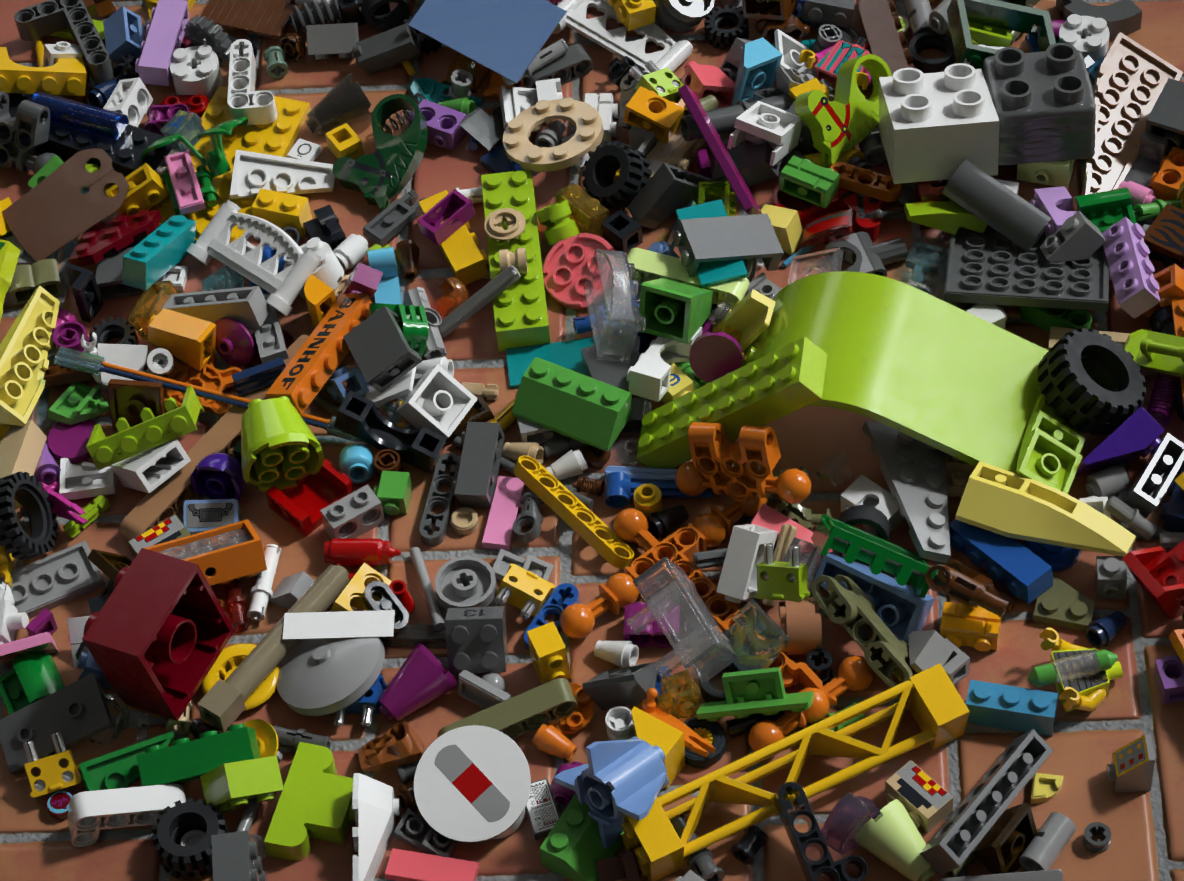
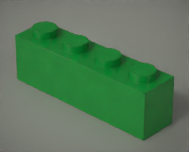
[136,723,261,786]

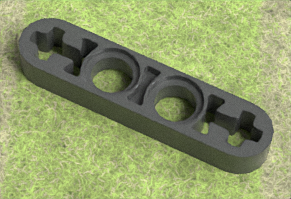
[419,453,458,546]

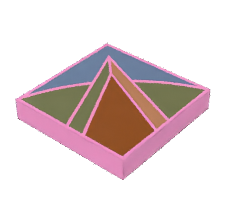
[0,632,59,667]

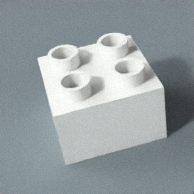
[879,63,999,184]

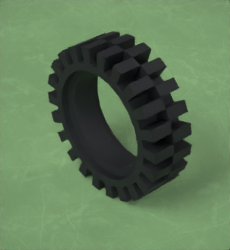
[0,471,58,560]

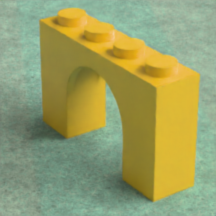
[0,47,87,96]

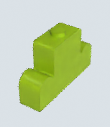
[264,742,355,861]

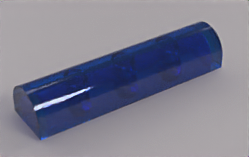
[30,91,129,140]

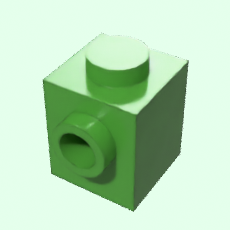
[374,471,412,515]

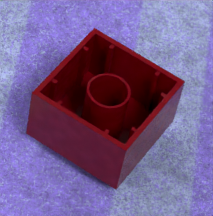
[82,548,235,721]

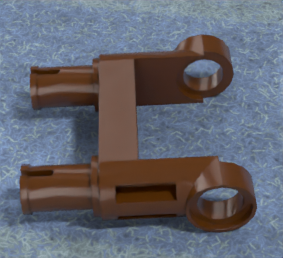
[925,559,1018,618]

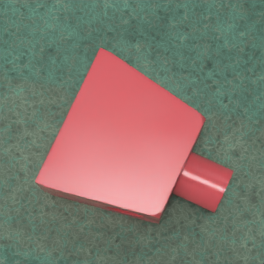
[681,61,735,108]

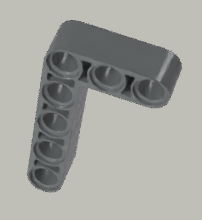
[14,0,114,83]

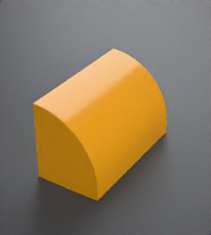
[304,275,336,330]

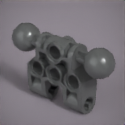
[0,91,62,175]

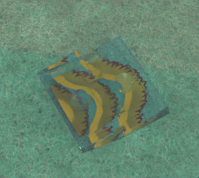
[714,599,790,671]

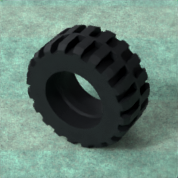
[1037,328,1146,435]

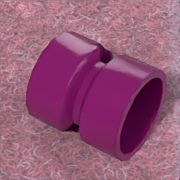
[52,321,89,366]

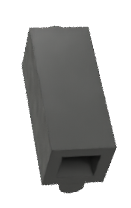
[354,23,422,75]

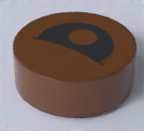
[582,444,611,468]

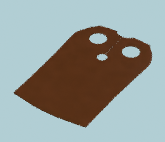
[2,148,129,262]

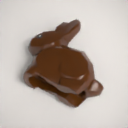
[755,15,810,44]

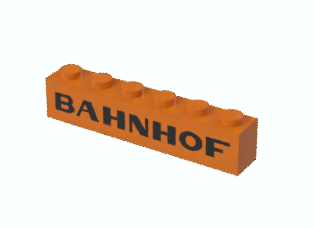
[266,293,372,415]

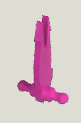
[20,481,88,524]

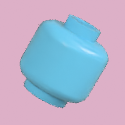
[339,443,375,483]

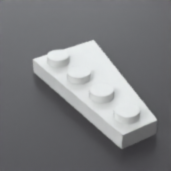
[229,150,335,199]

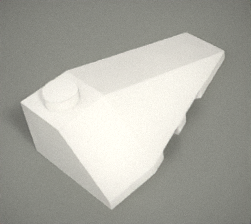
[352,773,401,881]

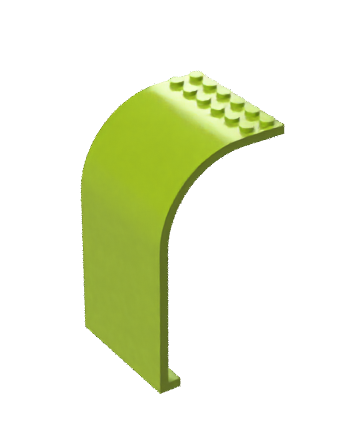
[730,271,1049,474]

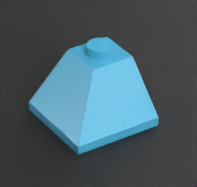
[732,37,783,105]

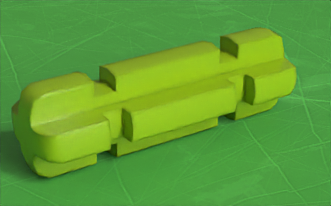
[63,495,110,538]

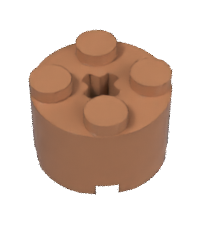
[779,597,822,655]

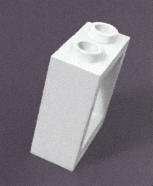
[716,524,778,603]

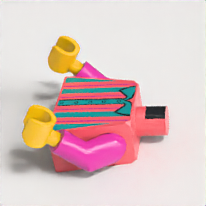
[798,37,873,91]

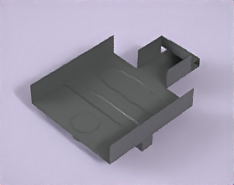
[460,103,505,151]

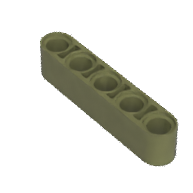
[437,678,578,739]

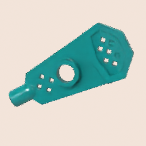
[410,77,484,106]

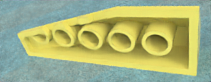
[0,286,60,426]

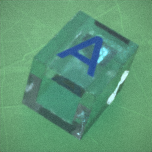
[160,110,206,151]

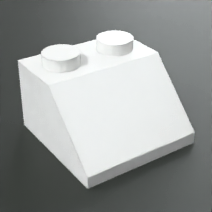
[396,364,478,438]

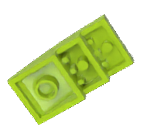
[1016,394,1086,494]

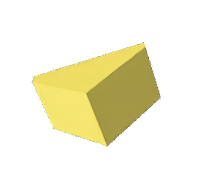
[760,204,804,256]

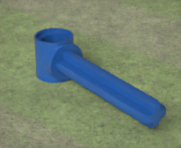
[605,472,713,508]

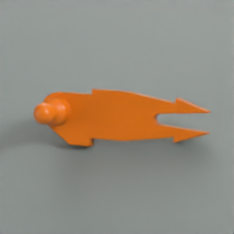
[637,688,715,758]

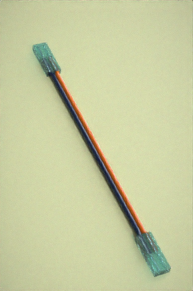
[54,346,372,446]

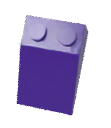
[1075,406,1165,477]

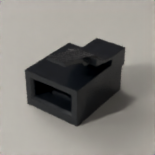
[303,205,346,251]

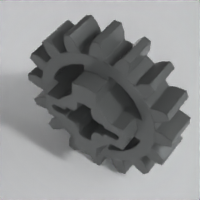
[184,15,232,64]

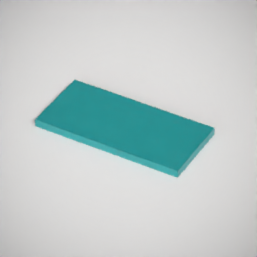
[676,199,748,288]
[506,336,606,389]

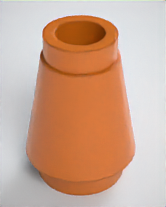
[532,724,578,761]

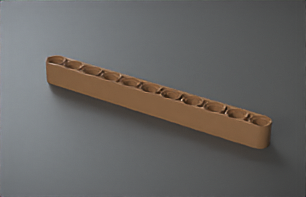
[119,334,309,540]

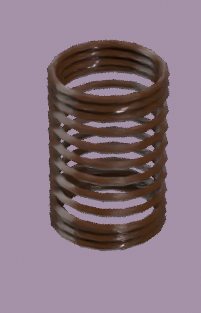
[576,476,604,496]

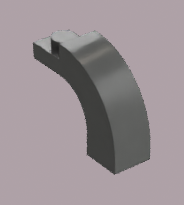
[1056,0,1142,39]

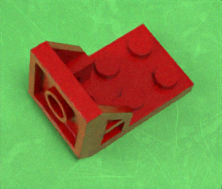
[1122,540,1184,619]

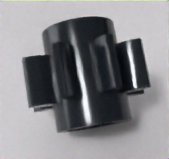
[112,54,139,80]
[608,56,638,87]

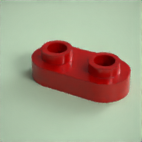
[161,95,210,120]

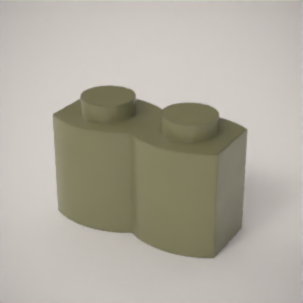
[9,259,64,305]

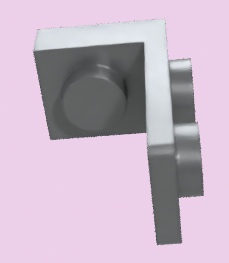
[1124,131,1168,188]

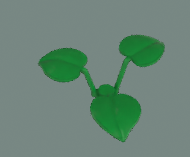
[140,117,248,178]

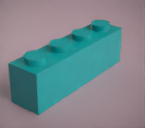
[123,215,196,290]

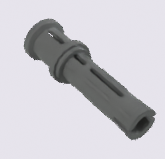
[667,807,725,881]

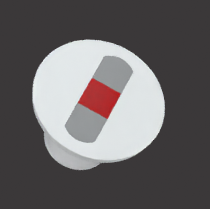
[414,725,531,842]

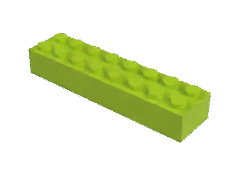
[481,170,551,352]
[636,337,827,468]

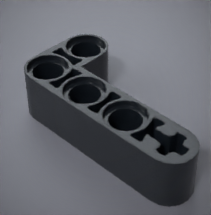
[774,782,868,881]

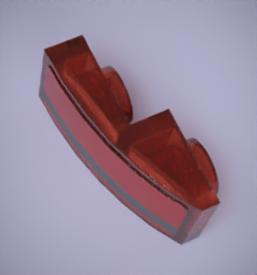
[802,209,853,247]

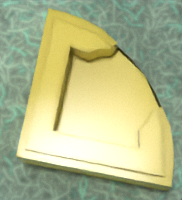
[1031,773,1063,804]

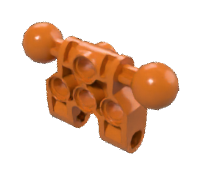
[675,422,812,504]

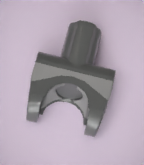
[824,231,908,277]

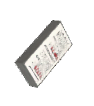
[525,778,560,840]

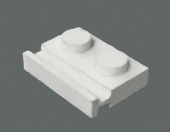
[499,86,541,132]

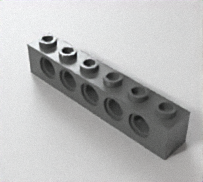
[920,729,1053,876]

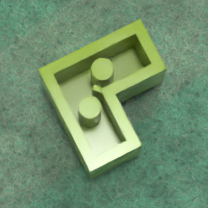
[200,755,284,813]

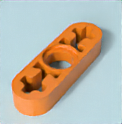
[830,162,902,202]

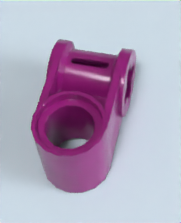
[144,103,194,137]

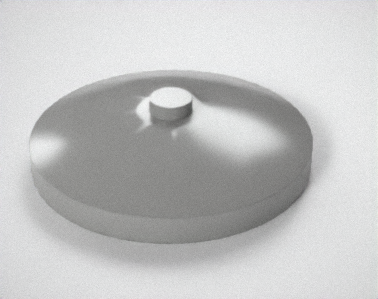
[276,637,385,716]

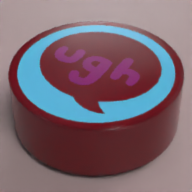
[46,789,74,820]

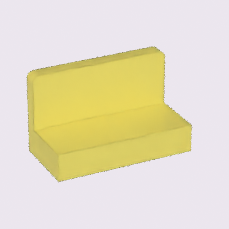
[724,289,775,351]

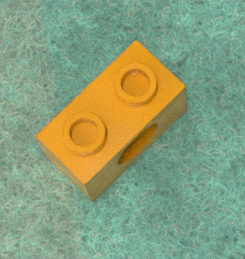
[623,86,685,144]

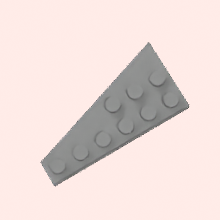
[862,421,951,563]

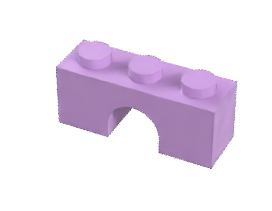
[1030,186,1082,238]

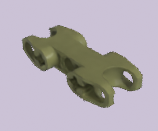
[811,575,913,688]

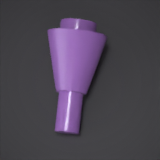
[35,442,61,485]

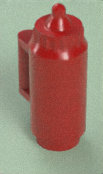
[324,538,401,581]

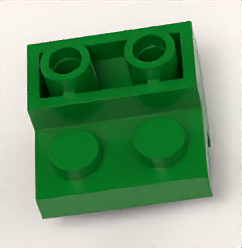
[1073,187,1137,233]
[0,651,66,714]

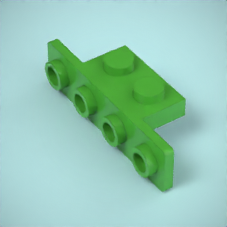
[696,667,815,721]

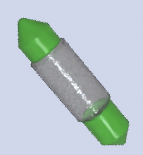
[1027,649,1118,687]

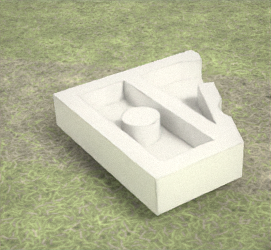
[59,458,116,500]

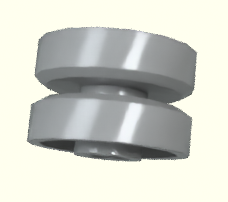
[434,556,499,620]

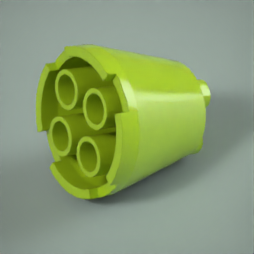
[241,396,324,491]

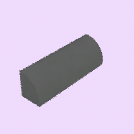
[942,160,1052,252]

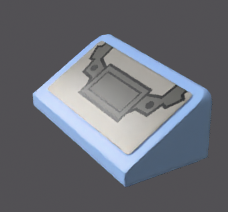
[183,499,241,534]

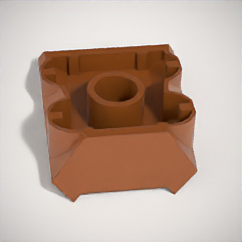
[358,722,424,773]

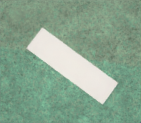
[282,610,395,640]

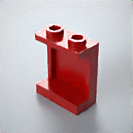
[265,458,353,537]

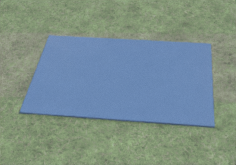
[408,0,567,83]

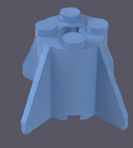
[554,736,669,849]

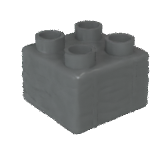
[983,43,1096,165]

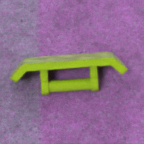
[1123,329,1184,378]

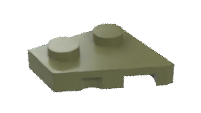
[1033,575,1096,631]

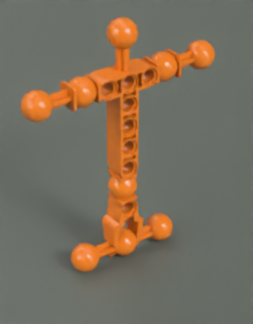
[559,496,874,752]

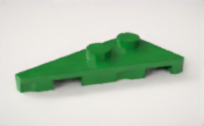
[77,731,175,791]

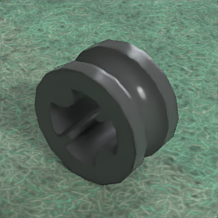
[1083,822,1111,853]

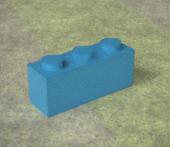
[966,680,1058,736]

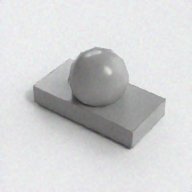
[458,670,511,709]

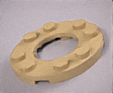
[503,97,604,172]

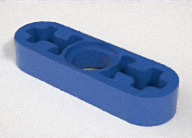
[524,583,580,652]

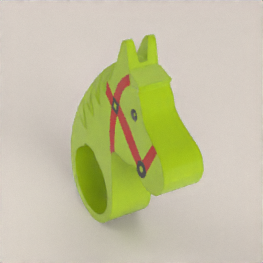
[794,54,892,167]

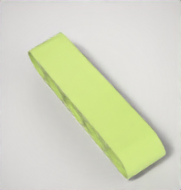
[620,248,750,308]

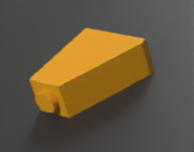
[147,308,216,371]

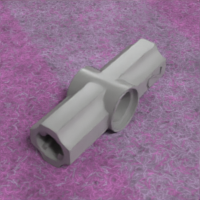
[403,287,447,360]

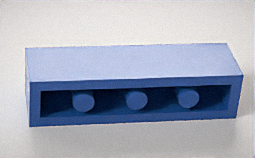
[949,519,1053,604]

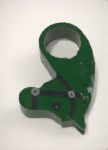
[332,94,428,211]

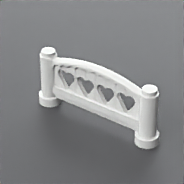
[552,0,693,75]
[186,200,321,317]

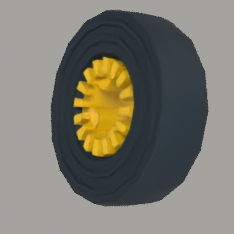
[684,717,726,768]

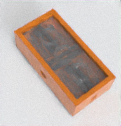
[144,519,267,586]

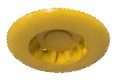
[201,644,279,711]

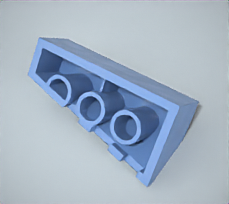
[814,551,935,645]

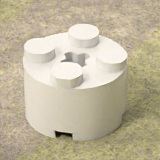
[1058,14,1110,62]
[170,45,223,99]
[284,237,344,299]

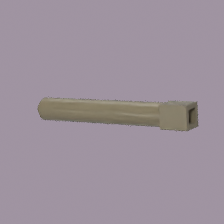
[197,565,350,732]

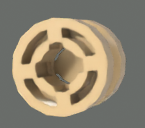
[499,248,528,274]

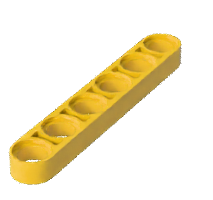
[513,455,634,569]

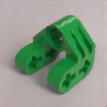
[368,303,429,358]

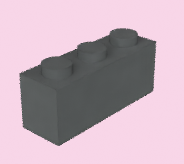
[452,422,505,508]
[1122,433,1184,518]

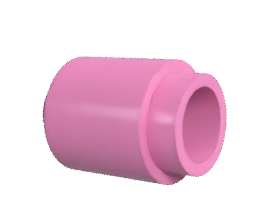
[1117,181,1156,211]

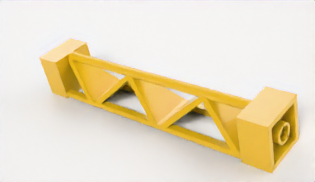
[621,663,970,881]

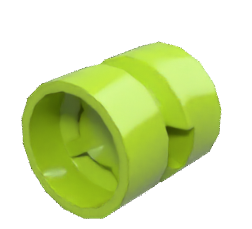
[536,199,580,245]

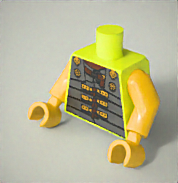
[1039,628,1123,713]

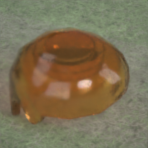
[436,277,469,318]

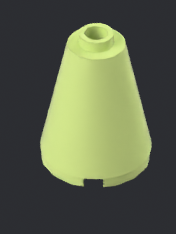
[855,799,936,881]

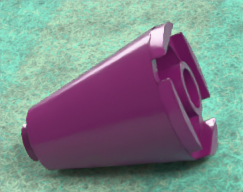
[378,643,458,721]

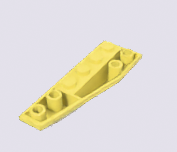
[955,461,1136,557]

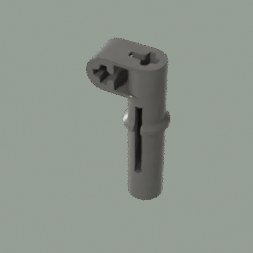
[680,88,793,141]

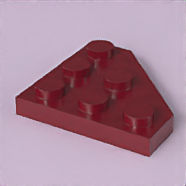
[68,209,162,267]

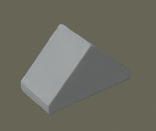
[270,571,314,609]
[908,630,954,673]

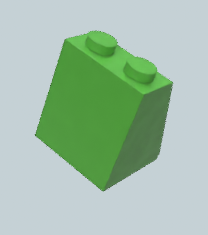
[638,278,713,344]

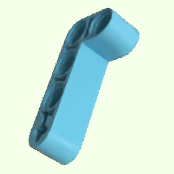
[367,247,403,305]

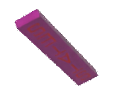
[678,84,762,215]

